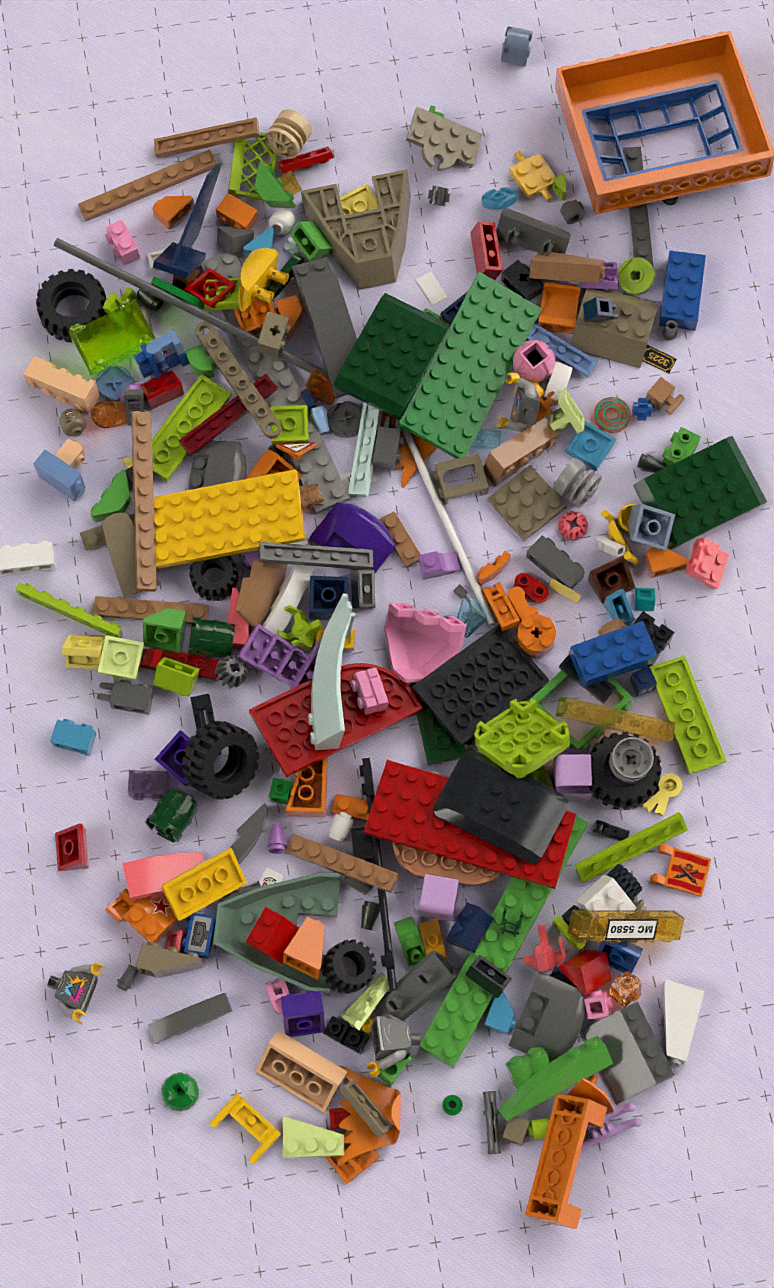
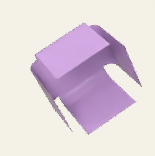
[553,750,592,802]
[413,874,465,922]

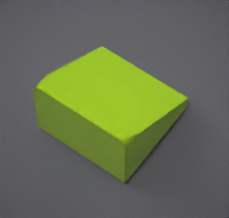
[552,173,566,201]

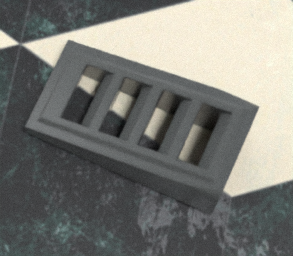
[124,389,145,426]

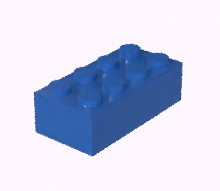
[659,250,706,331]
[569,621,658,688]

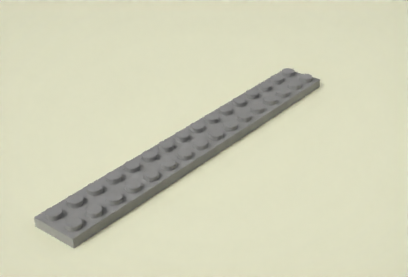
[201,252,350,514]

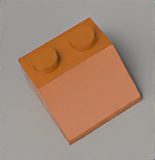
[246,449,302,481]

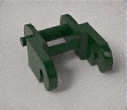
[500,908,523,937]

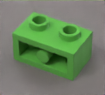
[290,221,333,261]
[662,427,701,467]

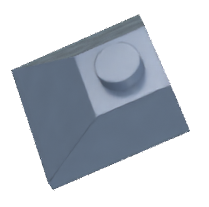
[628,504,675,551]

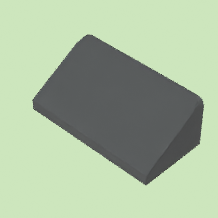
[351,570,376,609]

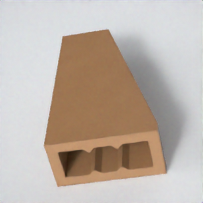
[529,252,606,283]

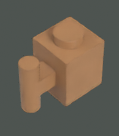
[646,377,685,415]

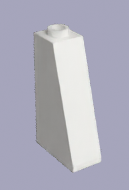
[662,980,705,1065]

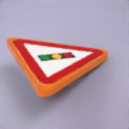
[276,442,317,461]

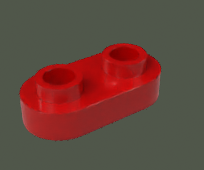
[514,573,549,603]

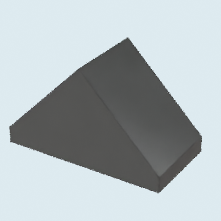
[217,226,254,254]

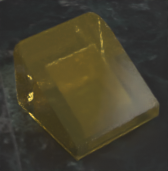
[279,171,302,195]

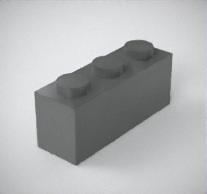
[526,535,585,590]

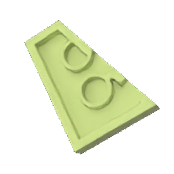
[340,972,389,1030]
[283,1116,344,1158]

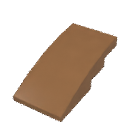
[236,560,288,629]

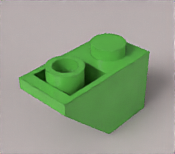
[394,916,426,967]

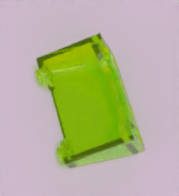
[68,298,156,376]

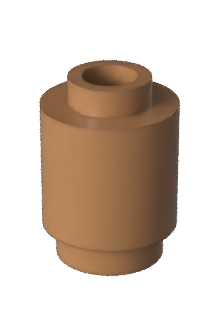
[598,618,627,636]

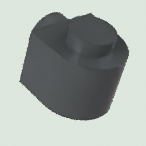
[560,199,584,224]

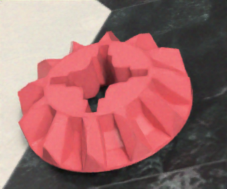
[558,510,588,540]

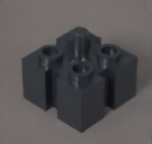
[634,611,675,667]

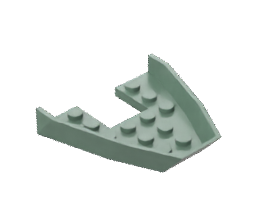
[213,872,341,996]

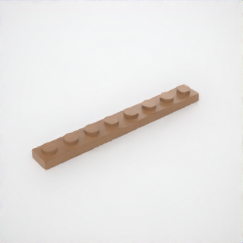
[78,149,217,221]

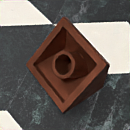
[588,555,636,604]

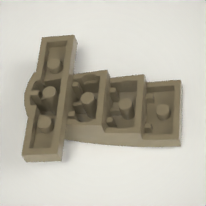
[80,513,160,598]

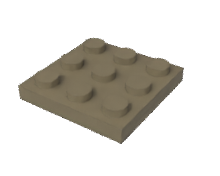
[487,465,567,541]

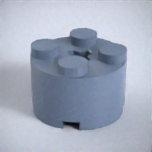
[501,26,533,66]

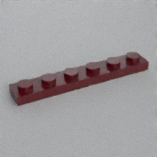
[179,374,278,456]

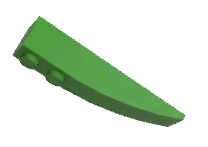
[498,1036,613,1121]

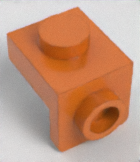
[105,888,139,924]

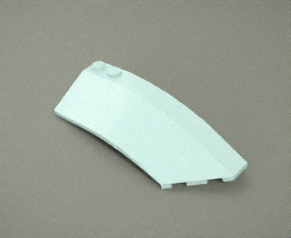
[308,594,355,750]

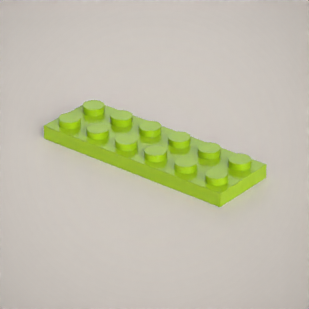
[152,374,232,482]
[650,655,726,775]

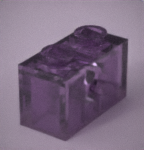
[128,770,170,801]

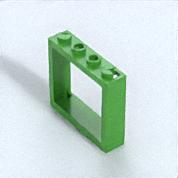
[529,670,633,750]

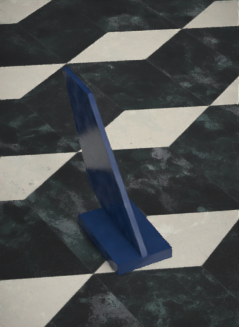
[153,163,222,279]

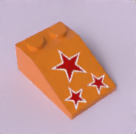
[123,896,178,944]

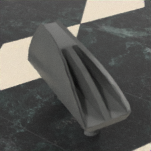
[496,208,571,256]
[376,950,456,1021]

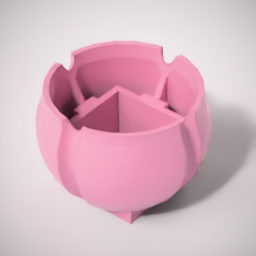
[513,340,555,382]

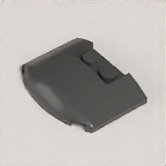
[186,441,247,491]
[508,972,586,1062]

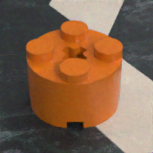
[516,614,556,658]

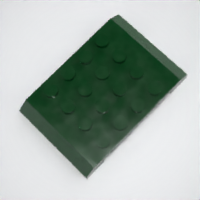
[333,293,451,420]
[633,436,767,550]

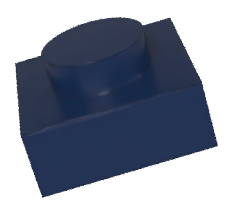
[300,389,317,411]

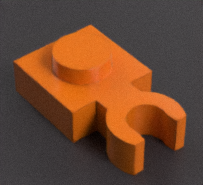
[536,391,558,422]

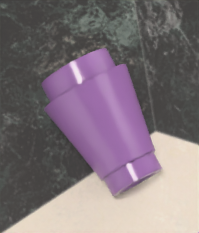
[267,823,287,854]

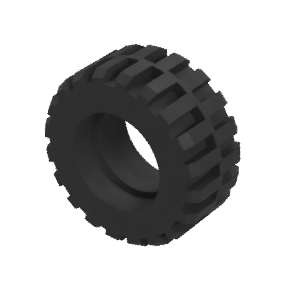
[36,269,108,343]
[183,721,259,800]
[588,732,662,810]

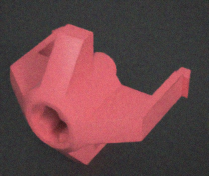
[523,925,566,972]

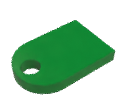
[151,276,205,310]

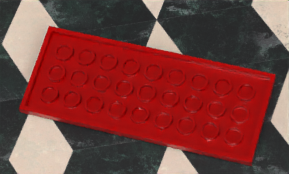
[364,760,577,889]

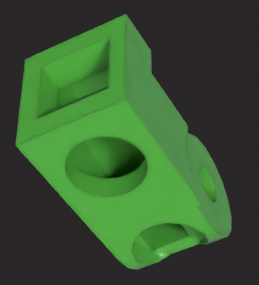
[377,1052,414,1087]

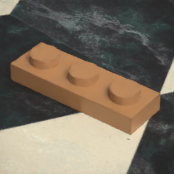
[378,511,421,568]

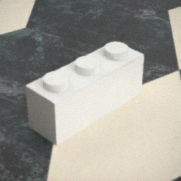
[0,541,56,576]

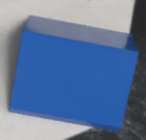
[598,934,643,976]

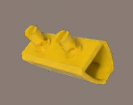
[238,248,289,312]

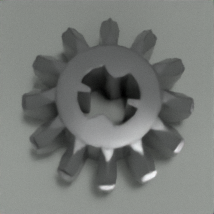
[215,655,249,689]

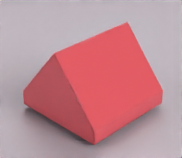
[166,930,187,953]

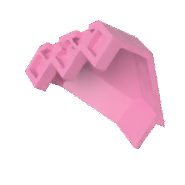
[384,603,467,685]

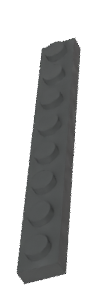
[623,146,654,280]

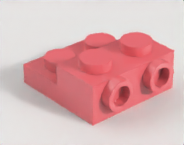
[685,537,729,590]

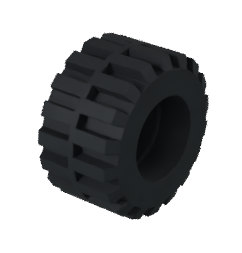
[189,555,238,601]
[321,939,376,994]

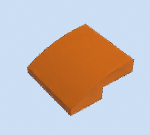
[234,298,277,334]
[325,1130,380,1185]

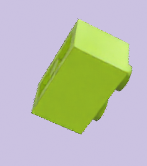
[153,657,200,697]

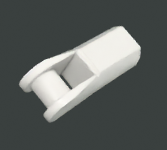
[596,536,625,558]

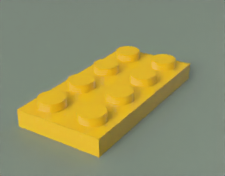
[161,848,247,921]

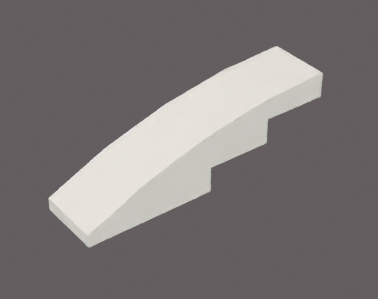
[263,565,314,635]

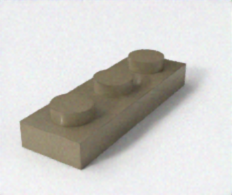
[339,1080,393,1138]

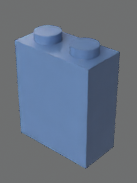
[33,449,86,501]

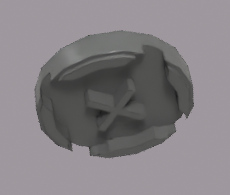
[327,401,362,438]

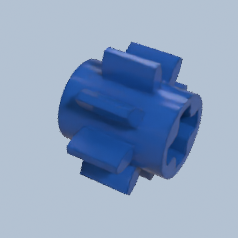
[632,398,652,421]

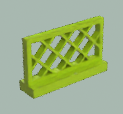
[228,132,277,201]

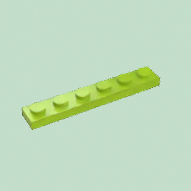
[16,583,123,638]
[574,812,688,883]

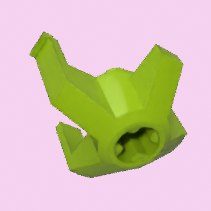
[277,605,322,651]

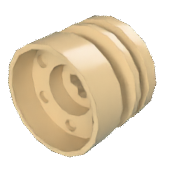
[265,109,312,159]

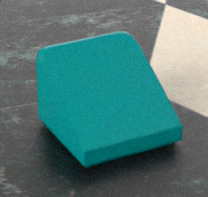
[635,588,655,611]

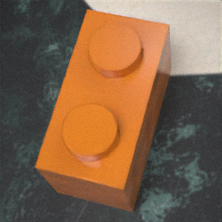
[216,193,259,230]

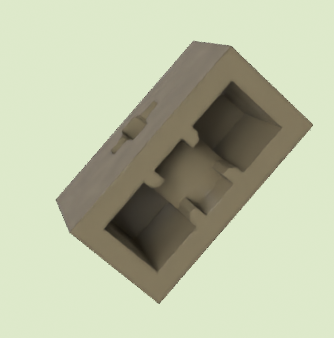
[256,311,291,358]

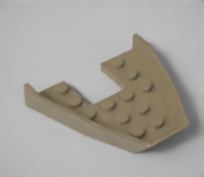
[301,169,411,289]

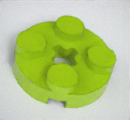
[618,257,656,295]

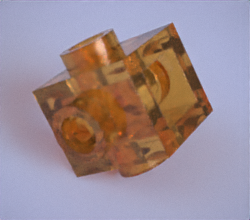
[609,971,642,1008]

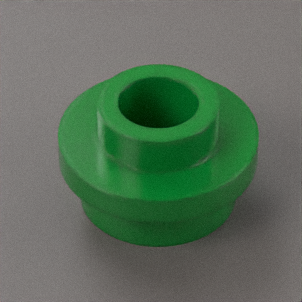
[442,1095,463,1116]

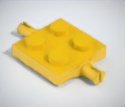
[509,150,556,202]

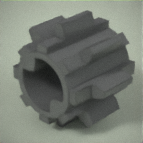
[428,185,450,206]

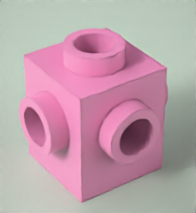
[584,989,613,1020]

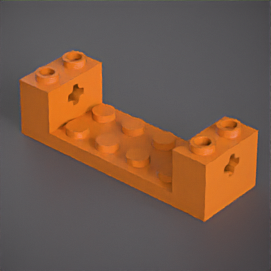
[525,1094,607,1230]

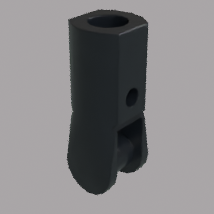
[592,820,630,841]

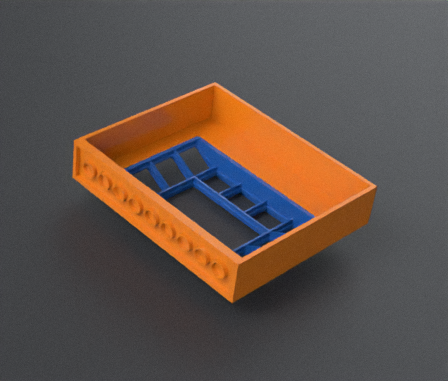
[555,31,774,215]

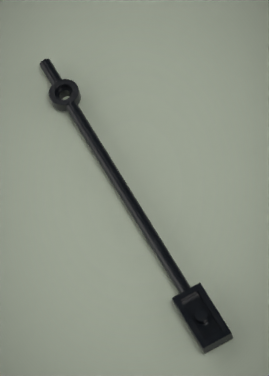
[359,757,397,991]

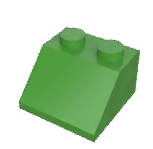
[142,608,186,653]

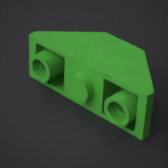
[254,162,296,209]
[90,469,132,522]

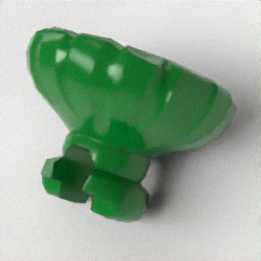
[161,1072,199,1111]

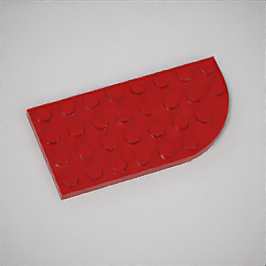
[249,663,423,777]

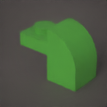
[185,344,218,378]

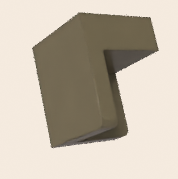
[502,1116,529,1146]

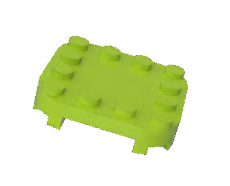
[474,699,570,778]

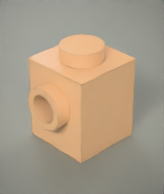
[55,438,86,469]

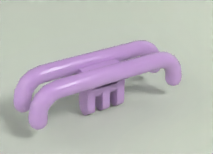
[581,1103,642,1150]

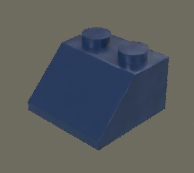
[446,903,494,953]

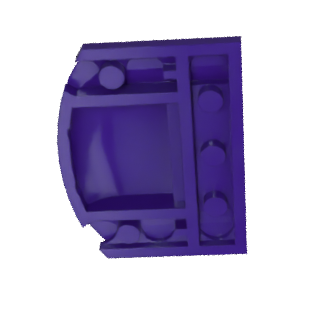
[309,502,396,575]

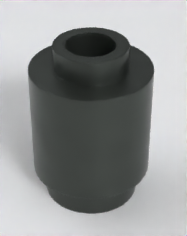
[137,289,164,311]

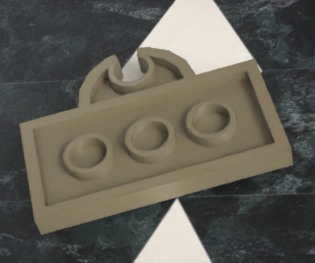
[406,107,482,171]

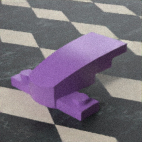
[237,624,322,691]

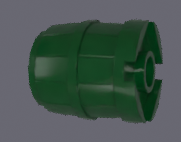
[188,617,235,658]
[145,788,198,843]

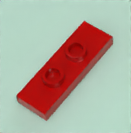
[164,650,219,681]

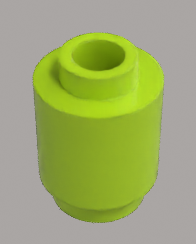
[528,1117,550,1141]

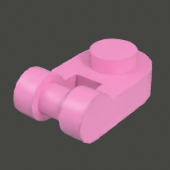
[265,978,290,1015]

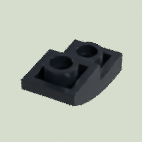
[323,1016,370,1055]

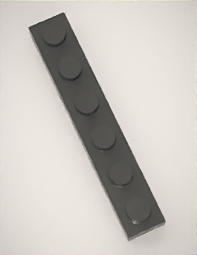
[259,542,373,570]

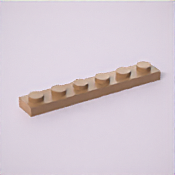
[154,117,259,158]
[93,596,209,624]
[285,834,399,893]

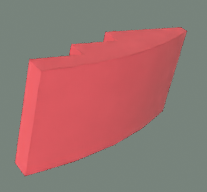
[122,852,204,901]

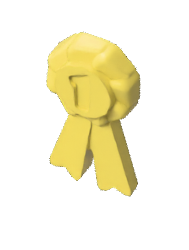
[642,773,683,816]

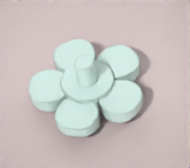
[284,237,303,255]

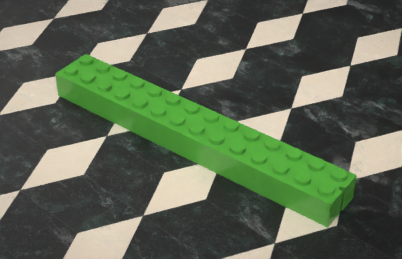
[419,816,588,1068]

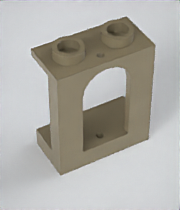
[433,453,489,505]

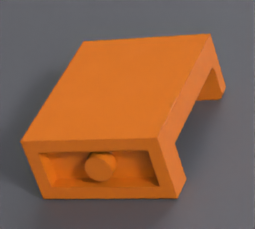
[538,281,580,334]

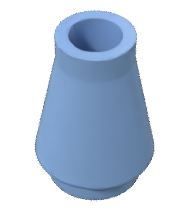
[309,406,330,435]

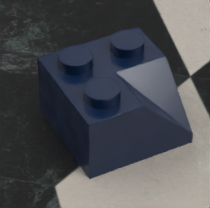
[309,576,349,620]

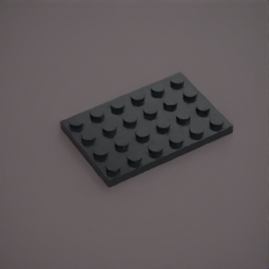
[412,624,549,747]

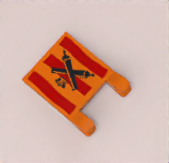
[650,843,711,897]

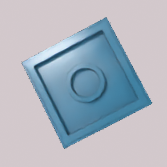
[565,421,616,471]

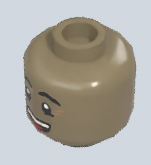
[59,409,86,437]

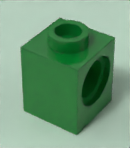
[268,778,293,806]

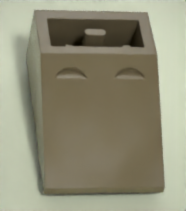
[136,942,204,978]

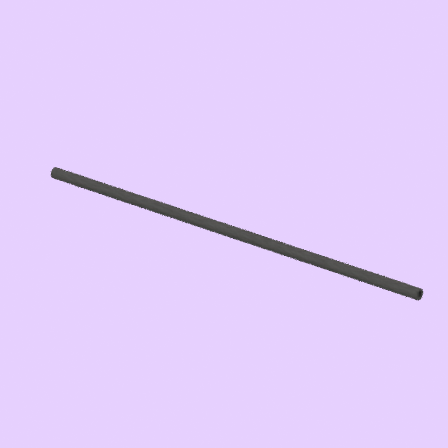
[54,238,330,383]

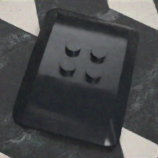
[433,750,569,864]

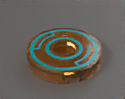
[593,397,631,434]

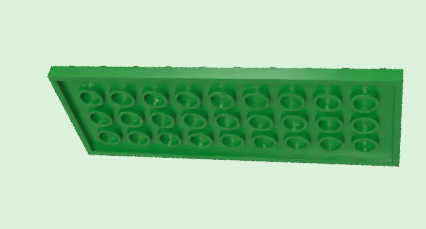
[397,272,542,459]

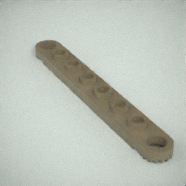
[195,322,282,439]

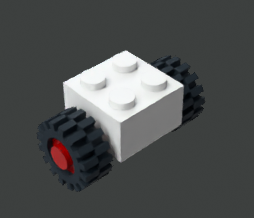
[562,864,643,942]

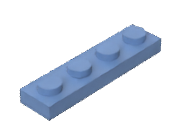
[526,324,598,378]

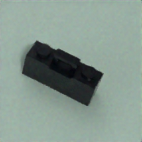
[190,694,222,755]

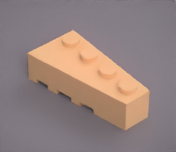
[23,356,100,414]

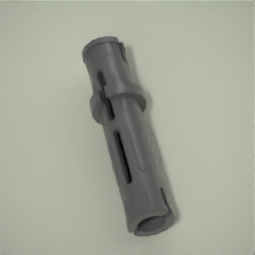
[483,1091,501,1154]

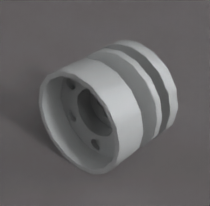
[553,458,602,508]
[609,737,654,783]

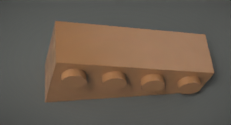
[483,417,560,487]

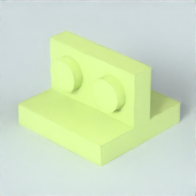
[550,388,585,433]
[98,635,144,682]

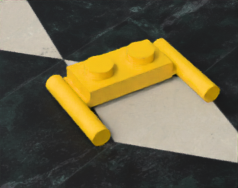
[601,510,640,566]
[209,1093,281,1165]

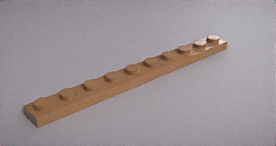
[131,411,157,592]

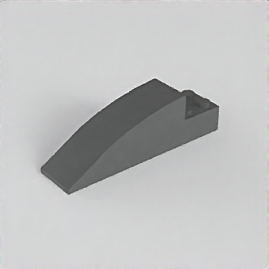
[292,257,357,398]

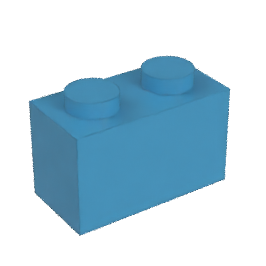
[50,719,97,756]

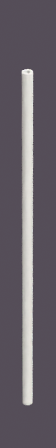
[396,418,496,626]

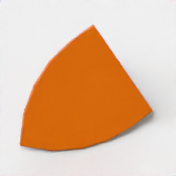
[566,1074,614,1113]

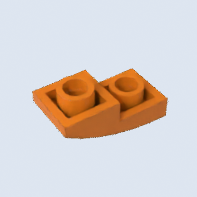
[477,551,511,585]

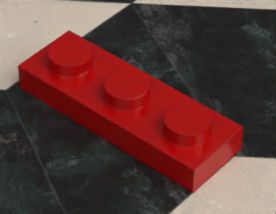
[277,146,334,174]

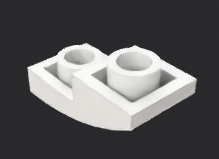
[543,361,573,401]

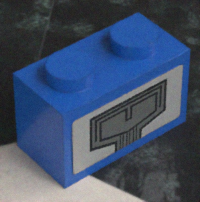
[182,913,216,959]

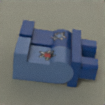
[134,330,189,379]

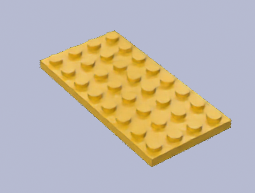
[154,469,306,569]

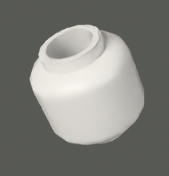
[269,208,295,235]

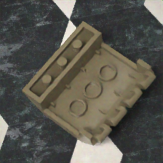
[570,288,659,368]

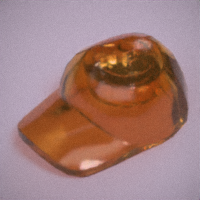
[90,400,127,428]

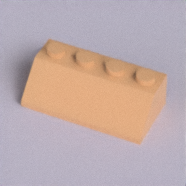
[256,1030,347,1113]

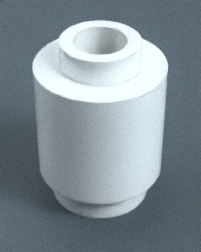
[329,811,354,842]

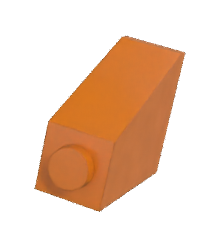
[283,917,325,980]

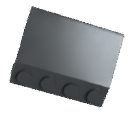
[582,1001,674,1104]

